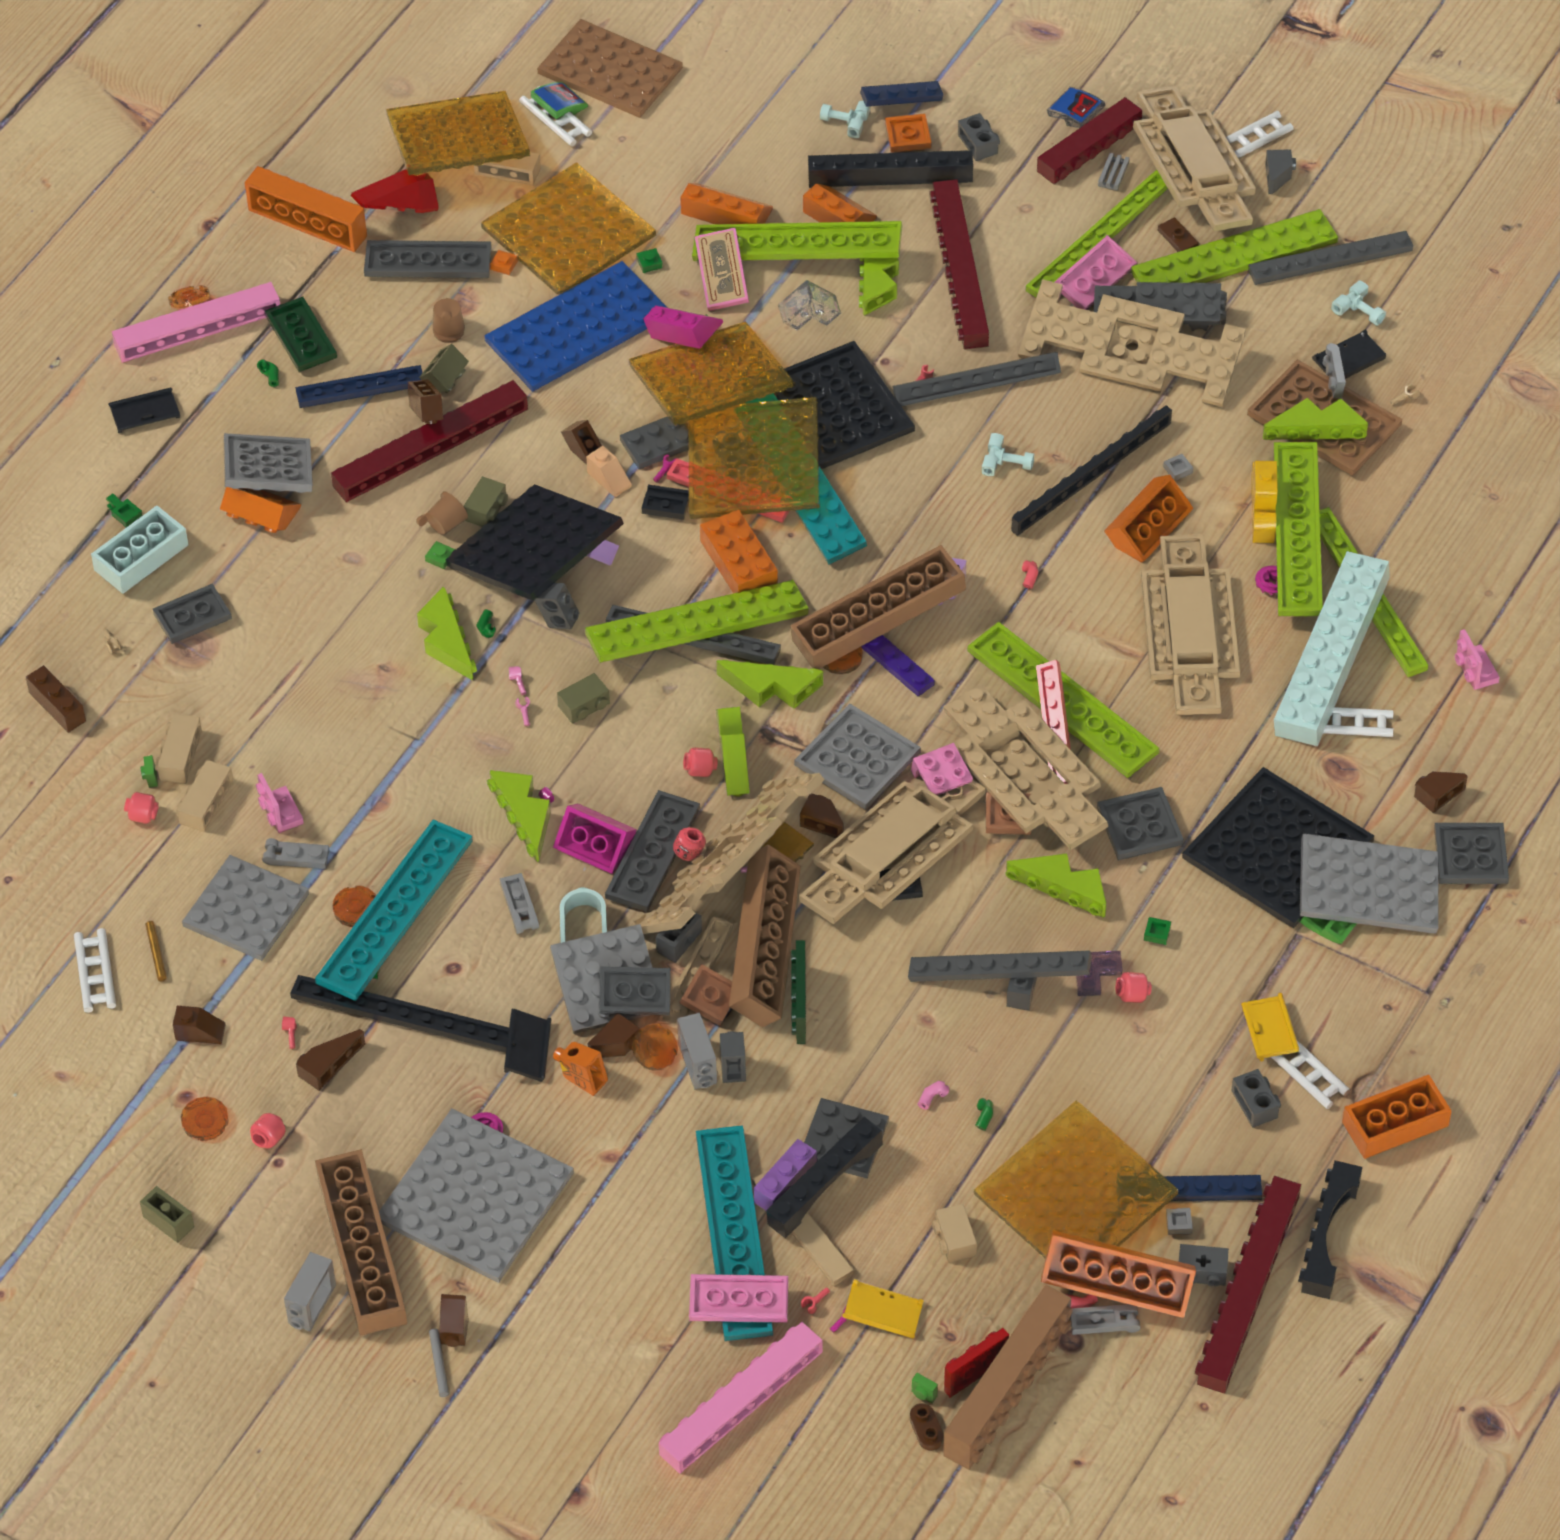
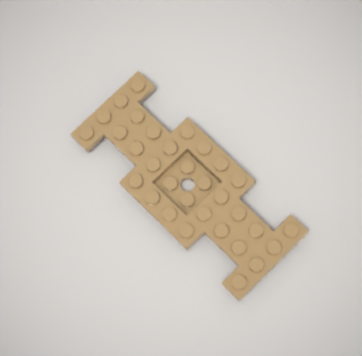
[1018,279,1246,407]
[631,773,825,934]

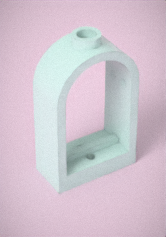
[560,887,607,943]

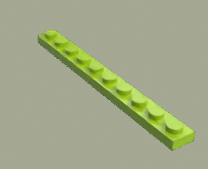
[1026,170,1168,298]
[1319,507,1428,677]

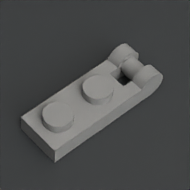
[1323,343,1346,399]
[262,838,329,869]
[500,873,539,934]
[1070,1304,1141,1335]

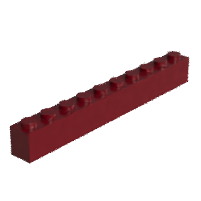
[929,180,989,349]
[331,380,528,502]
[1195,1176,1302,1394]

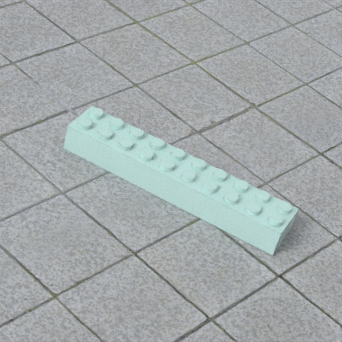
[1274,551,1390,746]

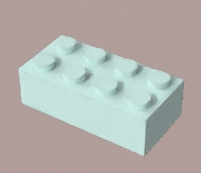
[91,506,188,594]

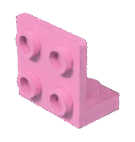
[1455,629,1500,690]
[911,743,973,795]
[256,773,304,833]

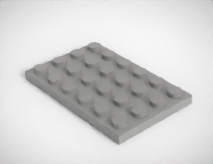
[1300,834,1438,934]

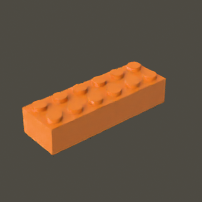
[245,166,367,253]
[1041,1230,1196,1318]

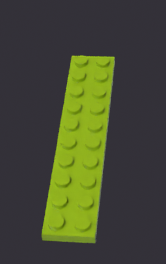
[1131,209,1338,283]
[692,221,903,261]
[1274,442,1323,616]
[585,580,809,663]
[967,622,1159,778]

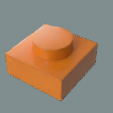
[490,250,518,275]

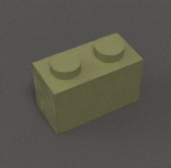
[419,344,469,393]
[463,476,508,527]
[557,673,610,724]
[140,1186,194,1243]

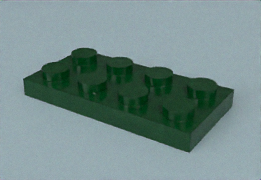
[265,297,337,372]
[791,940,806,1044]

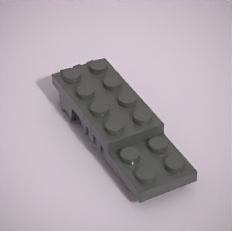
[1094,282,1227,331]

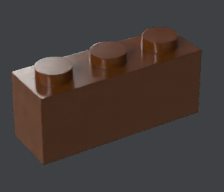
[407,379,443,424]
[26,665,86,733]

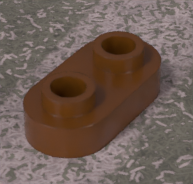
[910,1403,943,1451]

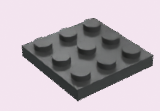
[1097,787,1184,860]
[1434,823,1509,884]
[804,1098,889,1179]

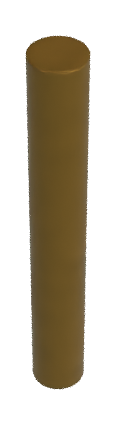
[145,921,167,982]

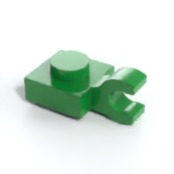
[106,493,143,528]

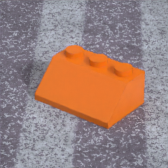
[803,184,877,222]
[220,487,301,533]

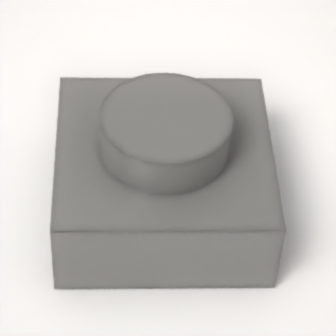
[1163,454,1193,481]
[1166,1208,1193,1235]

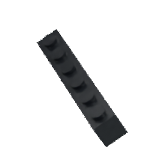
[766,1116,883,1238]
[1298,1160,1363,1299]

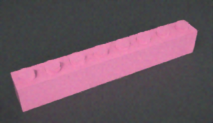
[112,282,280,363]
[659,1322,823,1474]

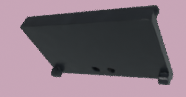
[1312,329,1386,379]
[108,387,180,433]
[504,1008,552,1082]

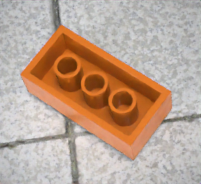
[700,509,778,593]
[1342,1074,1452,1159]

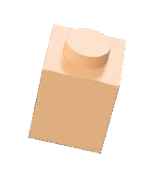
[586,446,632,497]

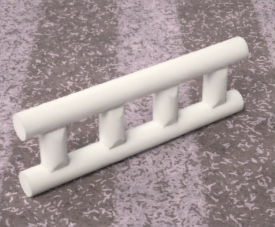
[519,86,592,147]
[1226,111,1294,158]
[1323,707,1393,737]
[74,928,116,1013]
[1271,1040,1350,1109]

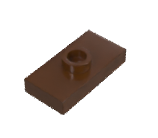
[1158,217,1199,252]

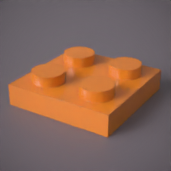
[885,114,931,153]

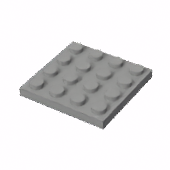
[224,433,313,493]
[794,703,921,810]
[182,855,309,961]
[550,924,653,1034]

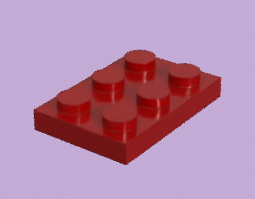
[944,1328,1009,1398]

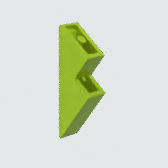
[859,258,899,316]
[1263,398,1368,440]
[417,587,477,680]
[716,660,823,709]
[716,707,750,797]
[487,770,551,862]
[1005,853,1106,917]

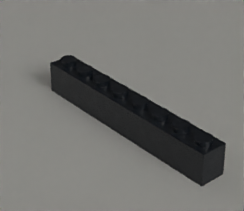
[808,150,973,188]

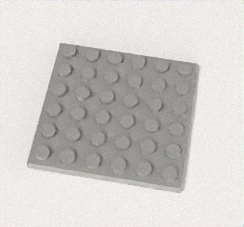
[379,1109,574,1283]

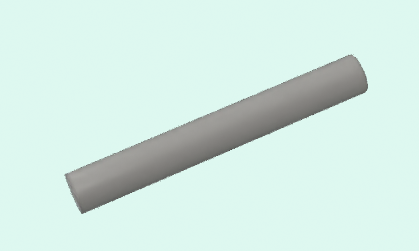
[429,1329,449,1397]

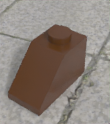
[561,420,602,465]
[1414,771,1468,813]
[800,793,844,838]
[173,1005,226,1044]
[587,1013,640,1058]
[439,1294,469,1347]

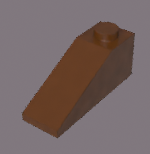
[296,1029,365,1091]

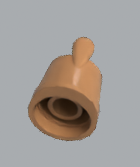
[432,298,465,343]
[416,491,468,535]

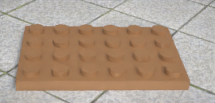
[537,19,683,118]
[1247,359,1402,476]

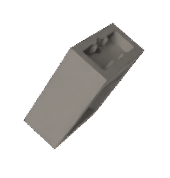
[677,1013,717,1090]
[284,1252,336,1331]

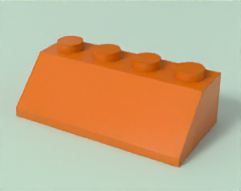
[680,183,773,224]
[1104,475,1194,562]

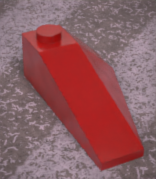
[351,167,439,213]

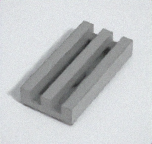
[1098,153,1130,191]

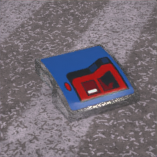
[1047,86,1106,128]

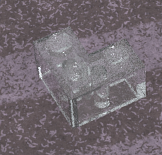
[778,280,841,331]

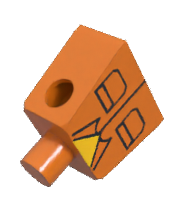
[553,1042,608,1096]

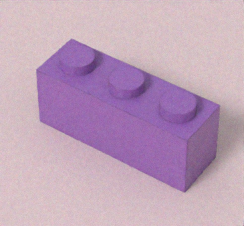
[754,1139,817,1210]

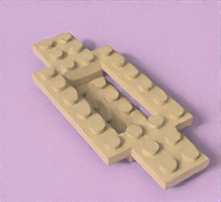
[1133,86,1256,231]
[1141,535,1240,715]
[943,684,1108,850]
[799,780,986,924]

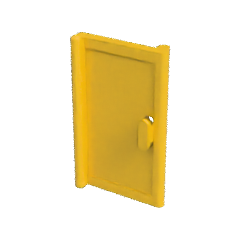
[1241,993,1299,1062]
[842,1279,924,1339]

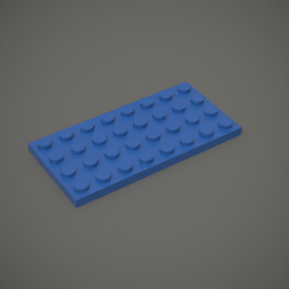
[484,261,667,392]

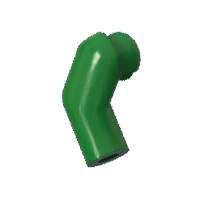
[257,359,279,387]
[476,609,496,638]
[975,1098,993,1131]

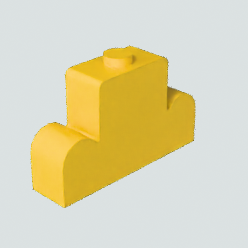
[1251,460,1278,543]

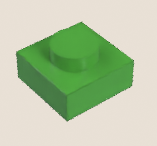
[425,541,455,569]
[140,755,158,788]
[911,1373,938,1403]

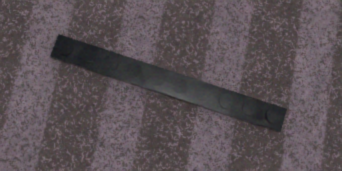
[1011,405,1172,536]
[290,975,515,1052]

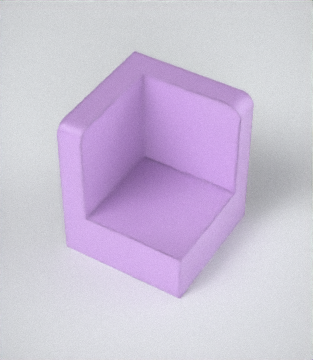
[587,540,619,565]

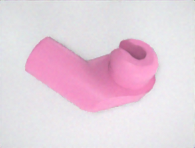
[918,1081,949,1110]

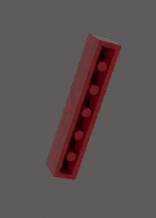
[1037,97,1142,184]

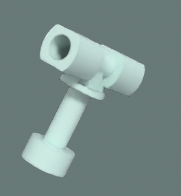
[820,101,871,138]
[1331,280,1386,326]
[982,433,1035,476]

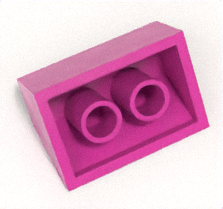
[644,306,723,349]
[553,803,637,874]

